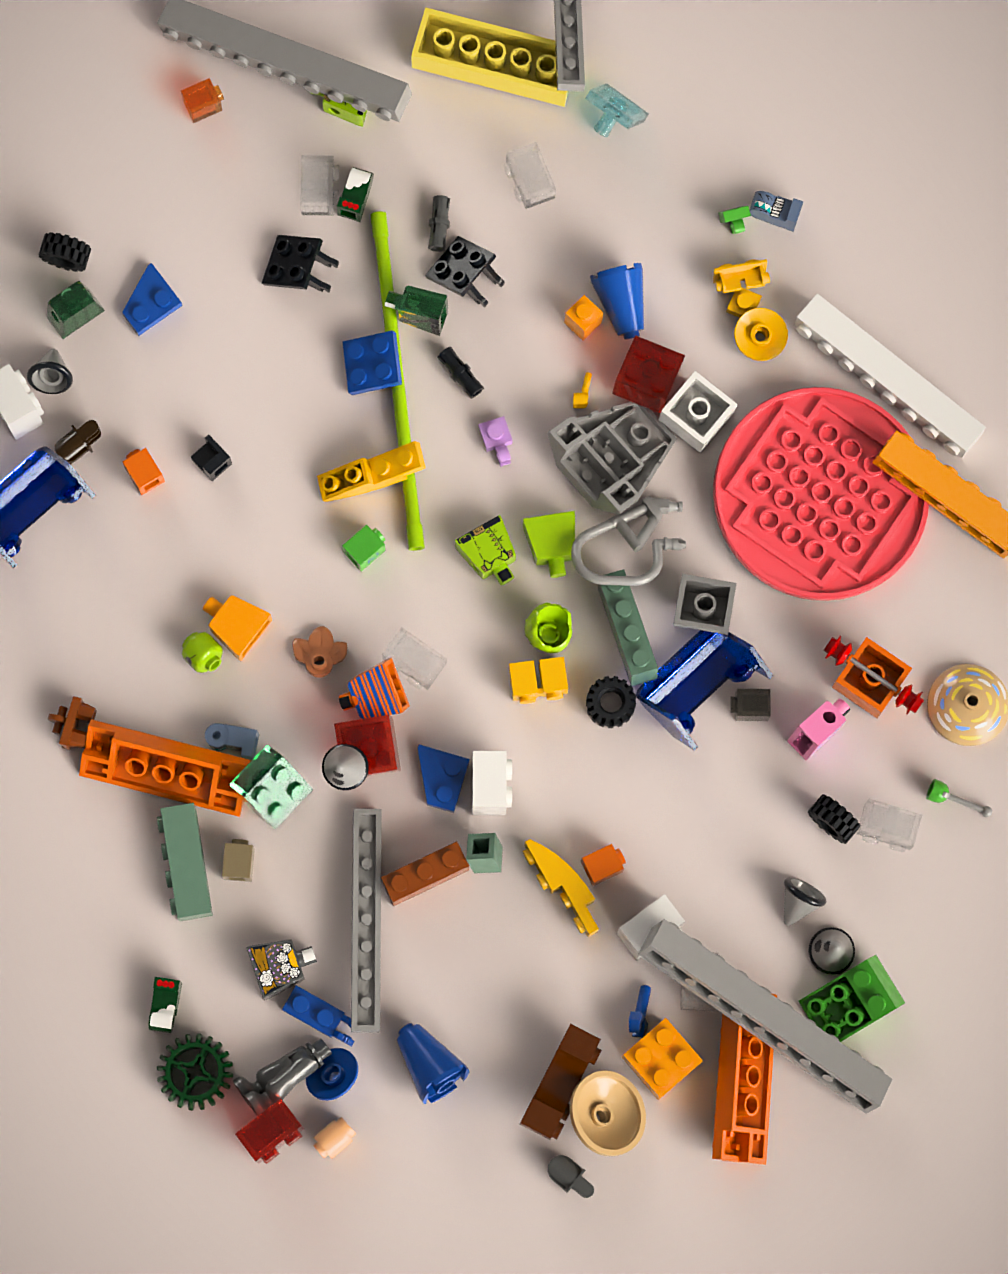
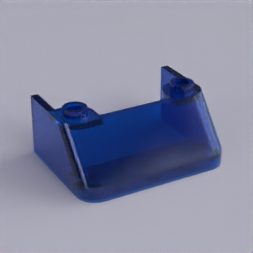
[0,446,96,568]
[636,630,774,751]

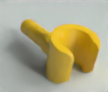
[573,372,592,408]

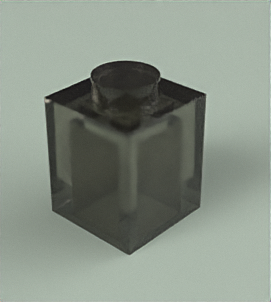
[730,689,771,721]

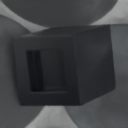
[191,434,232,481]

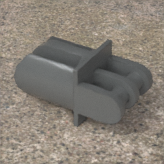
[547,1155,594,1198]

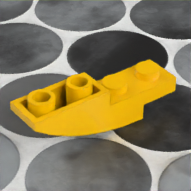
[317,441,426,502]
[522,839,599,937]

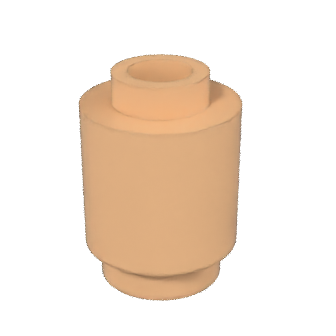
[313,1117,356,1159]

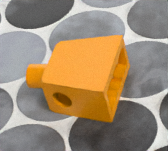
[202,595,272,661]

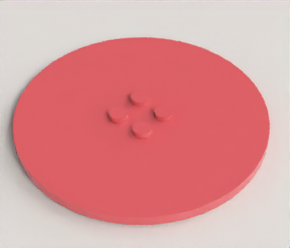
[713,387,929,601]

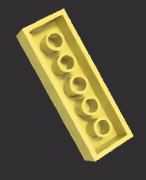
[411,7,569,107]

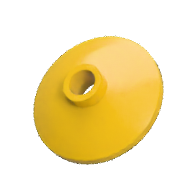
[734,308,788,361]

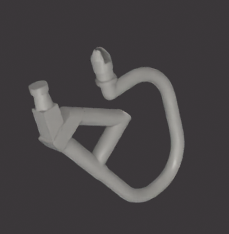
[571,496,686,586]

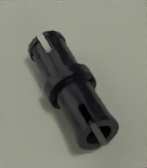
[437,347,484,399]

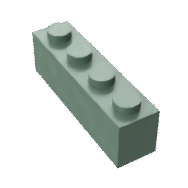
[598,569,658,686]
[157,803,213,921]

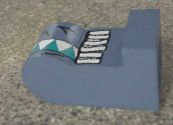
[749,191,804,232]
[205,723,259,761]

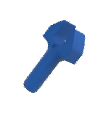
[629,985,651,1038]

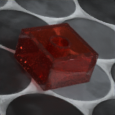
[612,335,685,413]
[334,715,401,776]
[235,1099,304,1164]

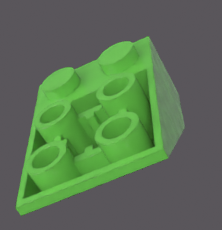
[799,955,905,1042]

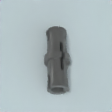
[428,195,450,252]

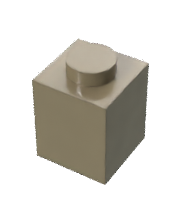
[222,839,255,882]

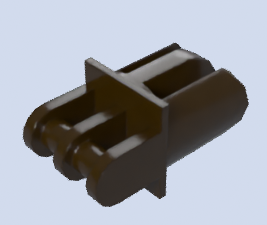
[54,420,101,465]

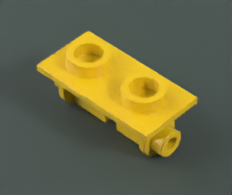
[713,259,770,293]

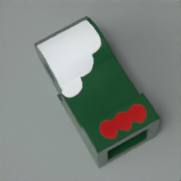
[337,167,374,222]
[149,977,182,1033]

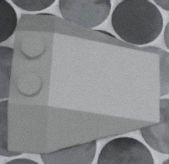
[547,399,677,515]

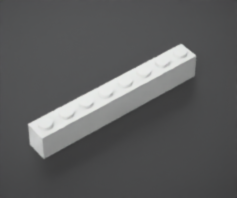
[794,294,986,458]

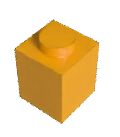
[564,295,603,341]

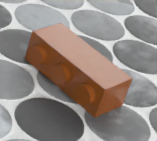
[381,841,469,906]

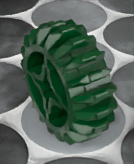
[157,1033,234,1111]

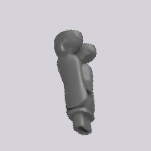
[233,1039,332,1118]

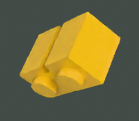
[509,657,568,704]

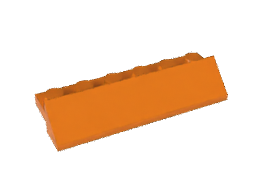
[79,719,253,817]
[712,994,777,1165]

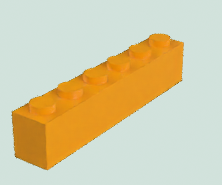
[872,431,1008,559]

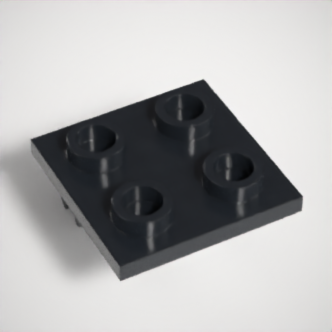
[262,235,339,293]
[425,236,505,308]

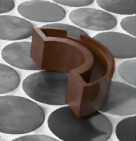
[519,1023,602,1140]

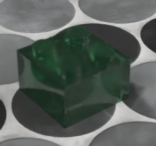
[229,745,314,829]

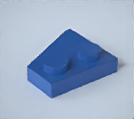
[122,263,183,336]
[417,744,470,813]

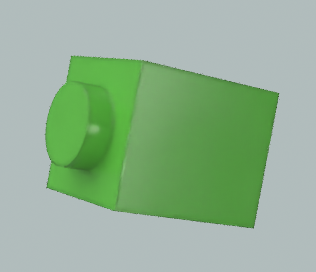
[342,525,386,571]

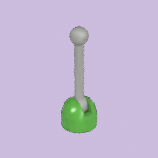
[926,779,992,817]

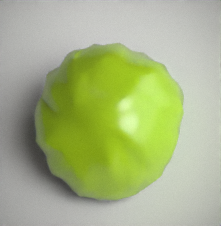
[524,602,572,653]

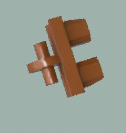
[47,696,97,750]

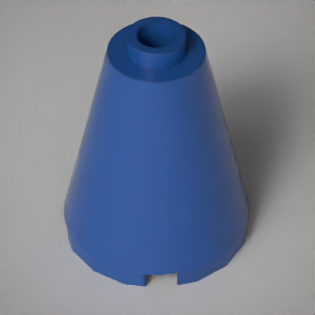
[590,263,644,340]
[397,1023,470,1104]

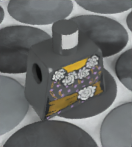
[246,940,317,1001]

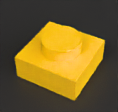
[726,288,762,318]

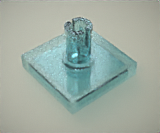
[585,84,649,137]

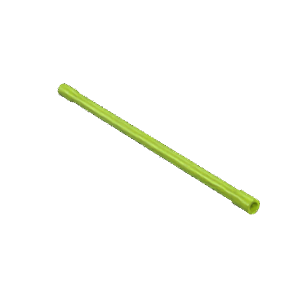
[370,211,425,551]

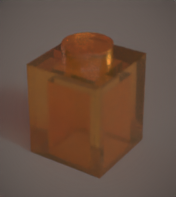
[181,78,224,123]

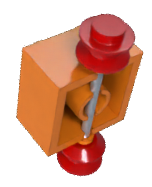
[823,635,924,718]

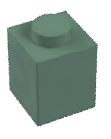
[466,833,503,874]

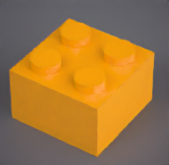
[622,1018,703,1100]

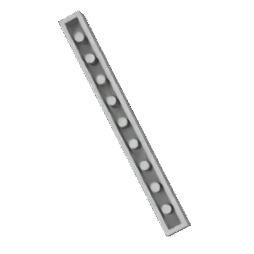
[157,0,412,122]
[638,919,892,1114]

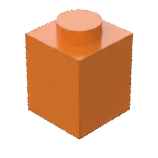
[122,448,165,495]
[581,844,626,886]

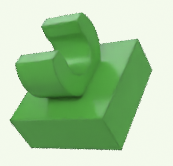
[718,206,751,234]

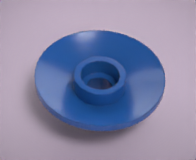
[306,1048,358,1101]

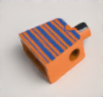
[339,657,410,719]

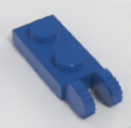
[282,985,355,1047]

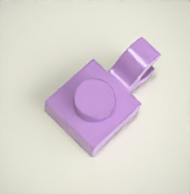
[478,416,513,467]

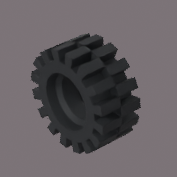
[39,232,91,272]
[586,676,636,728]
[808,794,861,844]

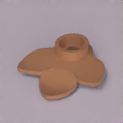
[293,626,347,678]

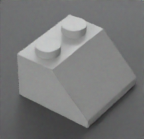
[673,574,737,635]

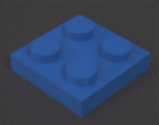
[342,330,402,395]

